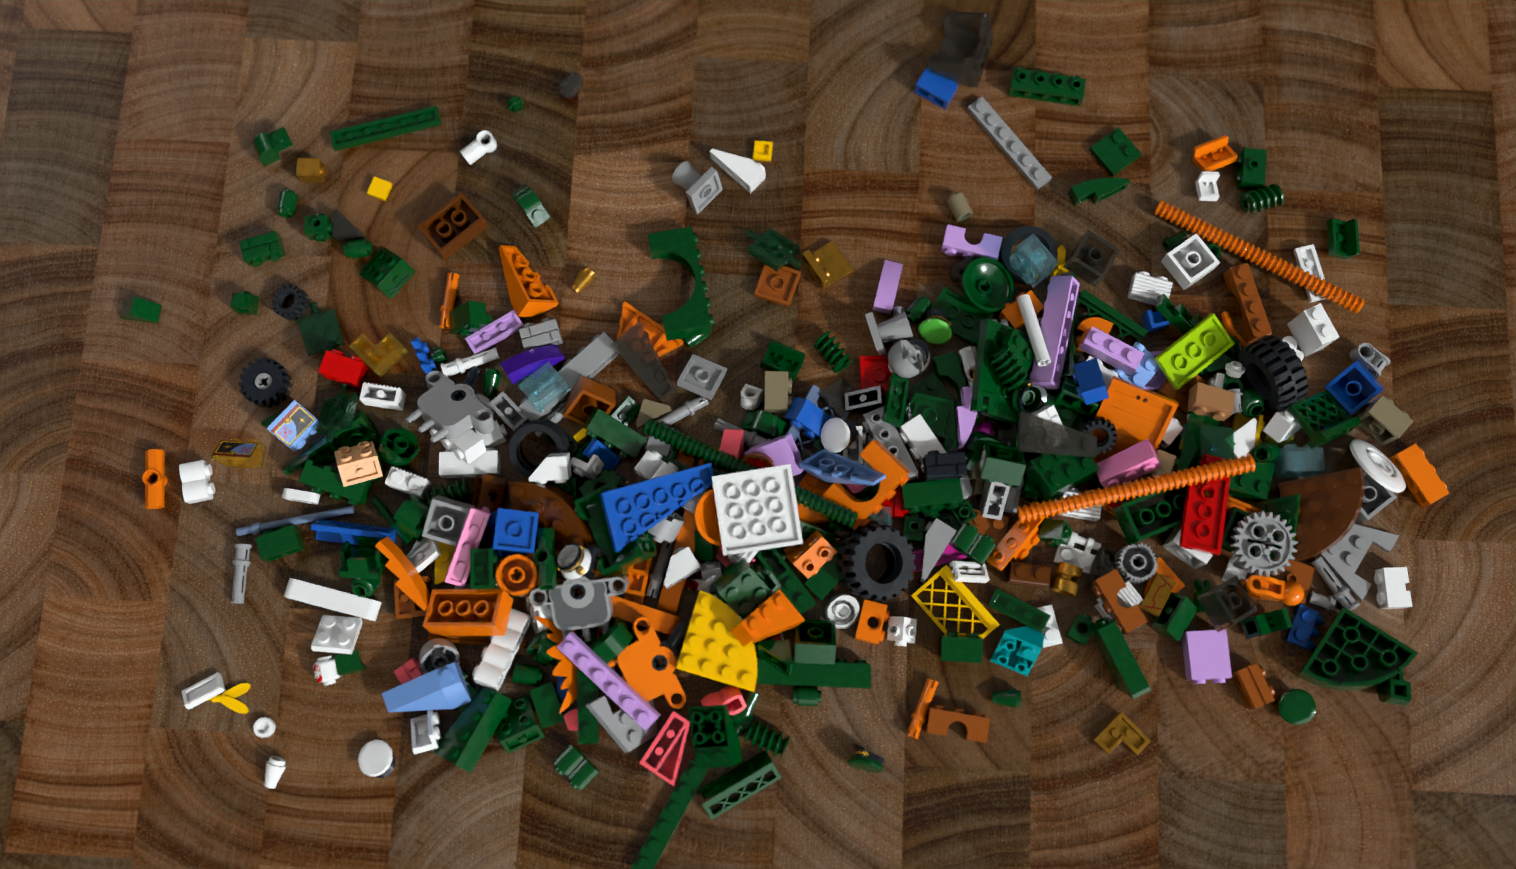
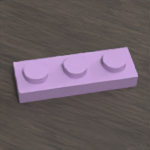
[465,310,523,354]

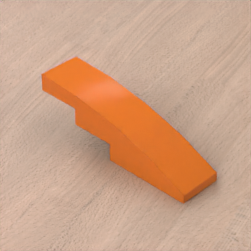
[375,537,431,611]
[624,538,656,605]

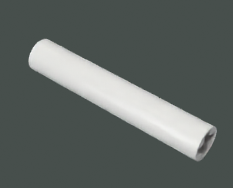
[1017,294,1051,366]

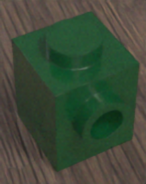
[1039,519,1072,547]

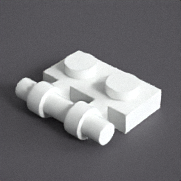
[1053,532,1101,575]

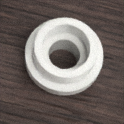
[1225,361,1245,378]

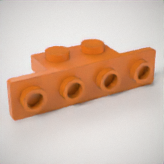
[986,502,1045,571]

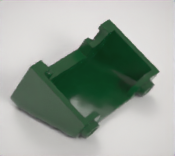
[573,481,657,575]

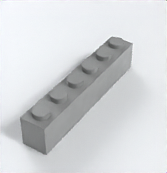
[518,332,621,421]

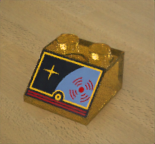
[210,438,266,469]

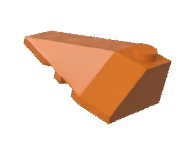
[499,245,559,317]

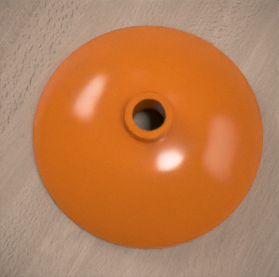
[694,489,722,546]

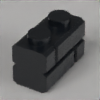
[923,449,967,481]

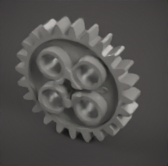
[1230,511,1298,577]

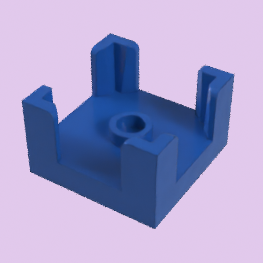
[493,508,539,553]

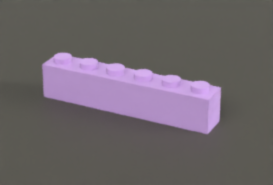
[1029,276,1080,390]

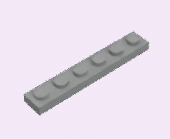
[967,97,1052,191]

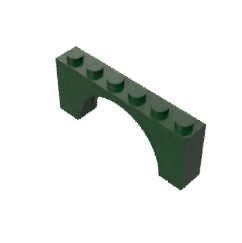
[648,226,714,341]

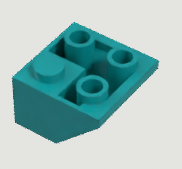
[990,626,1045,676]

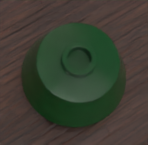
[526,632,561,669]

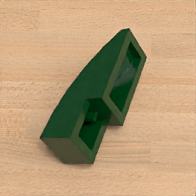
[1067,178,1130,206]

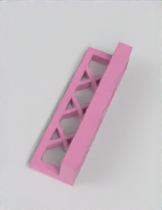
[444,506,490,587]

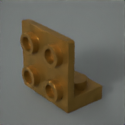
[802,241,853,290]

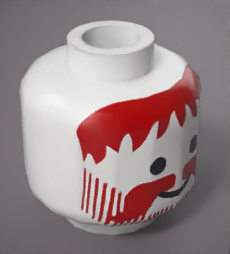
[313,655,341,686]

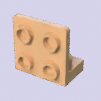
[334,441,383,487]

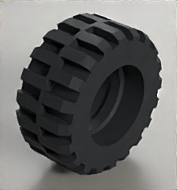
[1237,335,1309,412]
[837,525,916,601]

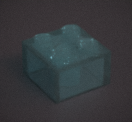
[1009,233,1058,288]
[1271,444,1325,478]

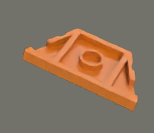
[617,301,684,363]

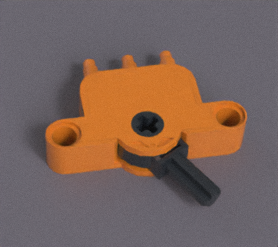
[607,616,689,708]

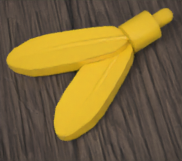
[1049,245,1082,281]
[208,683,251,714]

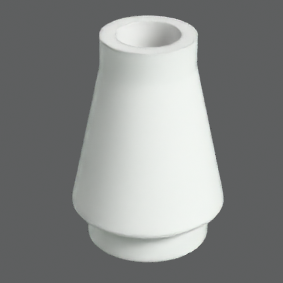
[264,756,287,788]

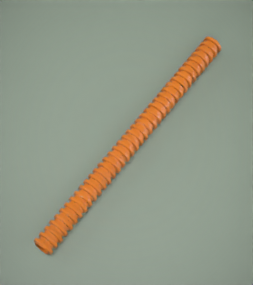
[1154,200,1365,314]
[1017,454,1255,523]

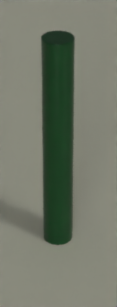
[371,496,412,545]

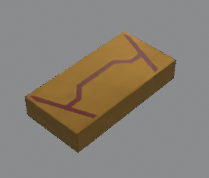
[1140,573,1177,618]

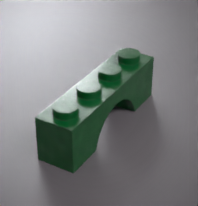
[932,351,979,427]

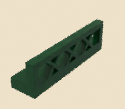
[696,750,781,820]

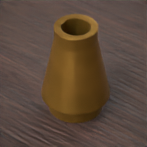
[571,265,597,294]

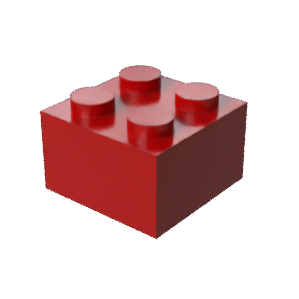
[318,349,368,389]

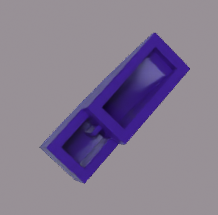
[500,345,565,384]

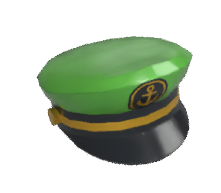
[918,309,952,344]

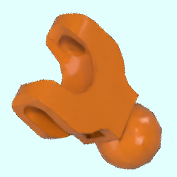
[1237,575,1304,606]

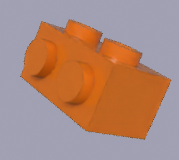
[788,530,837,578]

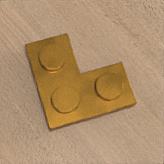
[1093,711,1151,755]

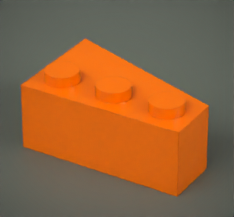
[731,589,805,647]

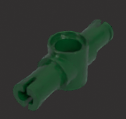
[731,691,760,737]

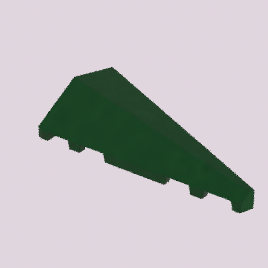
[282,409,381,475]
[1175,410,1223,472]

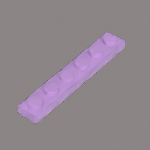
[557,631,660,731]

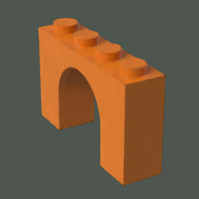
[822,439,911,530]

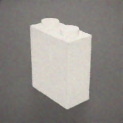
[1287,303,1339,357]

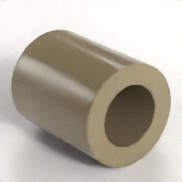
[947,192,973,222]

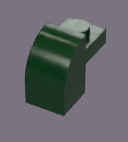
[252,127,293,166]
[510,184,550,228]
[741,410,789,439]
[964,432,1004,471]
[1240,608,1293,639]
[593,616,633,664]
[1377,670,1411,706]

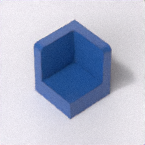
[1141,310,1170,334]

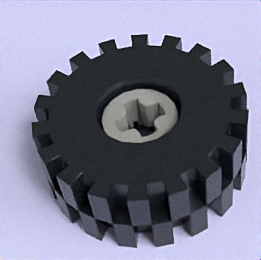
[238,358,292,408]

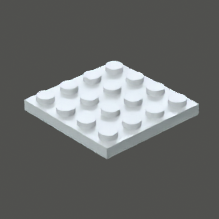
[712,464,803,556]

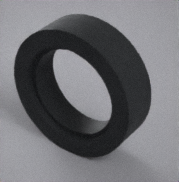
[999,226,1058,285]

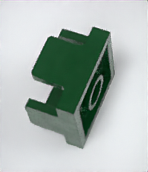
[339,536,388,580]

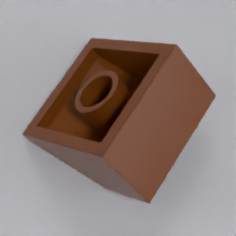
[563,376,616,425]

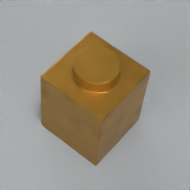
[296,158,327,183]

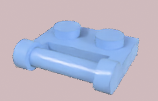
[1113,342,1160,388]

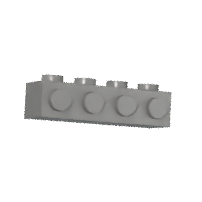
[862,406,918,487]

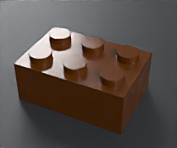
[417,192,489,261]

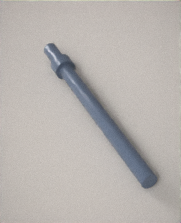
[236,506,354,536]

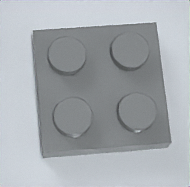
[677,354,727,400]

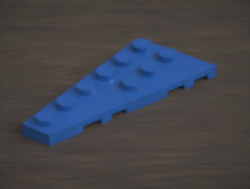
[599,463,714,552]

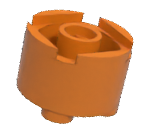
[496,554,538,596]

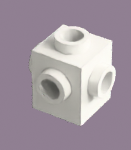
[887,616,917,647]

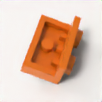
[1192,135,1238,172]

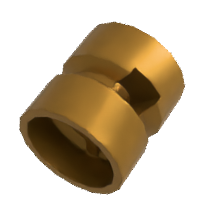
[1051,562,1083,597]

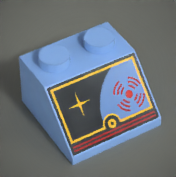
[267,400,323,451]

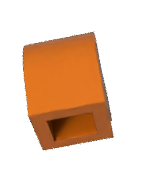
[1076,317,1113,354]

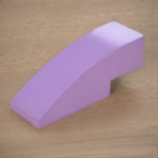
[873,260,903,315]
[955,386,977,448]

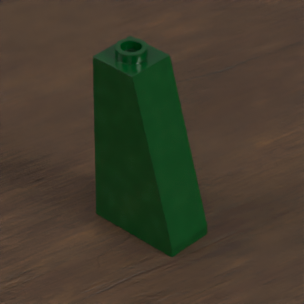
[1090,617,1151,699]

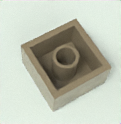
[765,371,792,418]
[1357,395,1414,446]

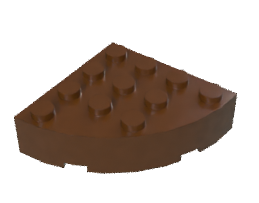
[1278,467,1365,561]
[508,480,597,559]

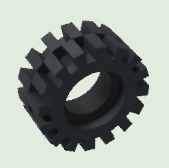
[271,284,310,321]
[1081,416,1117,454]

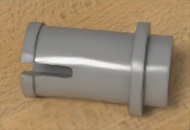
[1228,389,1243,414]
[1308,591,1336,611]

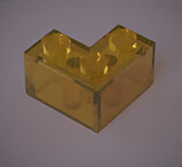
[349,333,408,377]

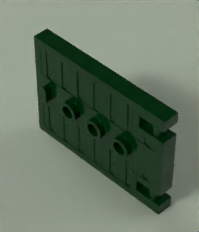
[970,319,1034,427]

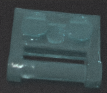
[518,362,571,413]

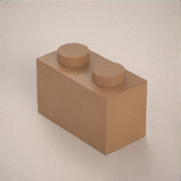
[1187,382,1235,421]

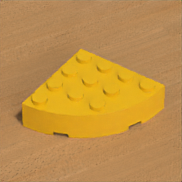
[676,590,757,692]

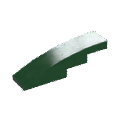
[1155,294,1203,334]

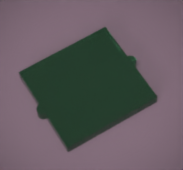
[1198,425,1235,460]

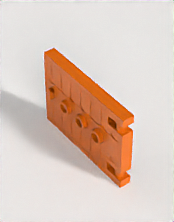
[1083,376,1179,482]

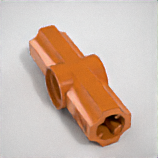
[142,449,167,509]

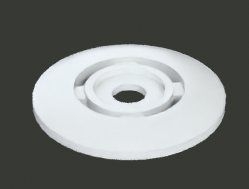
[1350,439,1406,493]

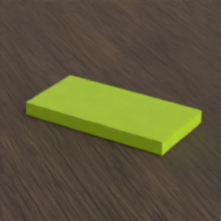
[1154,313,1235,390]

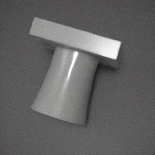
[672,161,723,215]
[865,311,913,356]

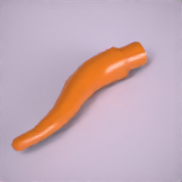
[1221,311,1247,348]

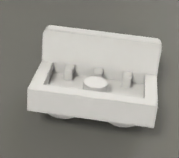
[411,710,441,754]

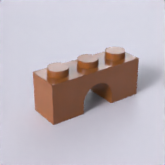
[1091,569,1148,635]
[925,705,990,743]

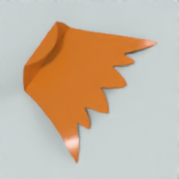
[534,616,602,713]

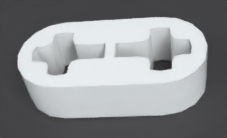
[282,488,320,505]

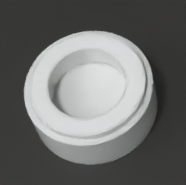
[253,717,276,738]

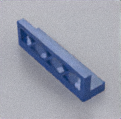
[311,519,396,545]

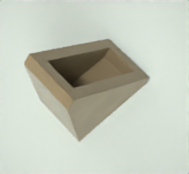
[636,399,672,431]

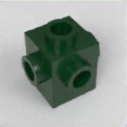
[304,213,335,242]

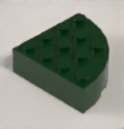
[1297,607,1418,691]

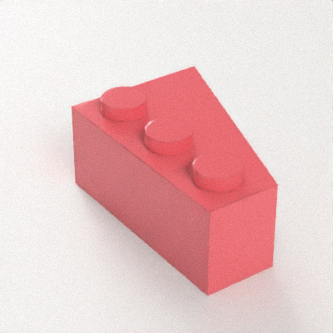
[640,711,690,786]

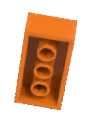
[423,589,513,636]

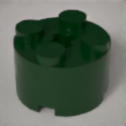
[390,494,430,540]

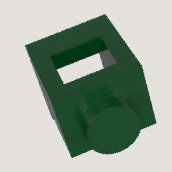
[230,291,259,315]
[902,513,925,544]

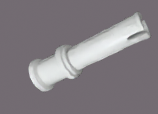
[440,347,500,378]

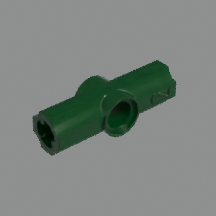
[533,527,557,590]

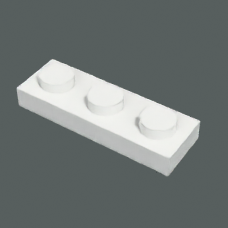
[1293,244,1326,303]

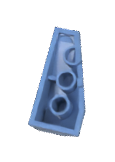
[799,449,886,485]
[382,662,472,713]

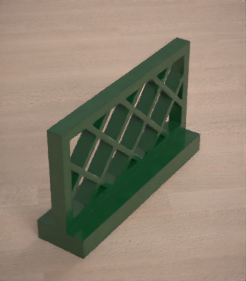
[1076,289,1148,347]
[1287,390,1362,450]

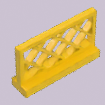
[911,565,1000,638]

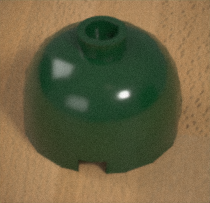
[379,427,420,466]

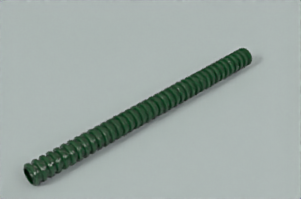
[643,418,858,528]

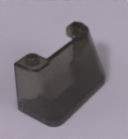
[927,12,993,88]

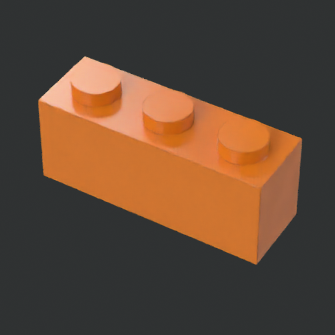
[1389,443,1449,508]

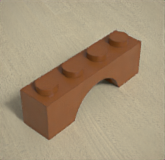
[1223,263,1272,344]

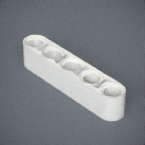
[283,578,382,622]

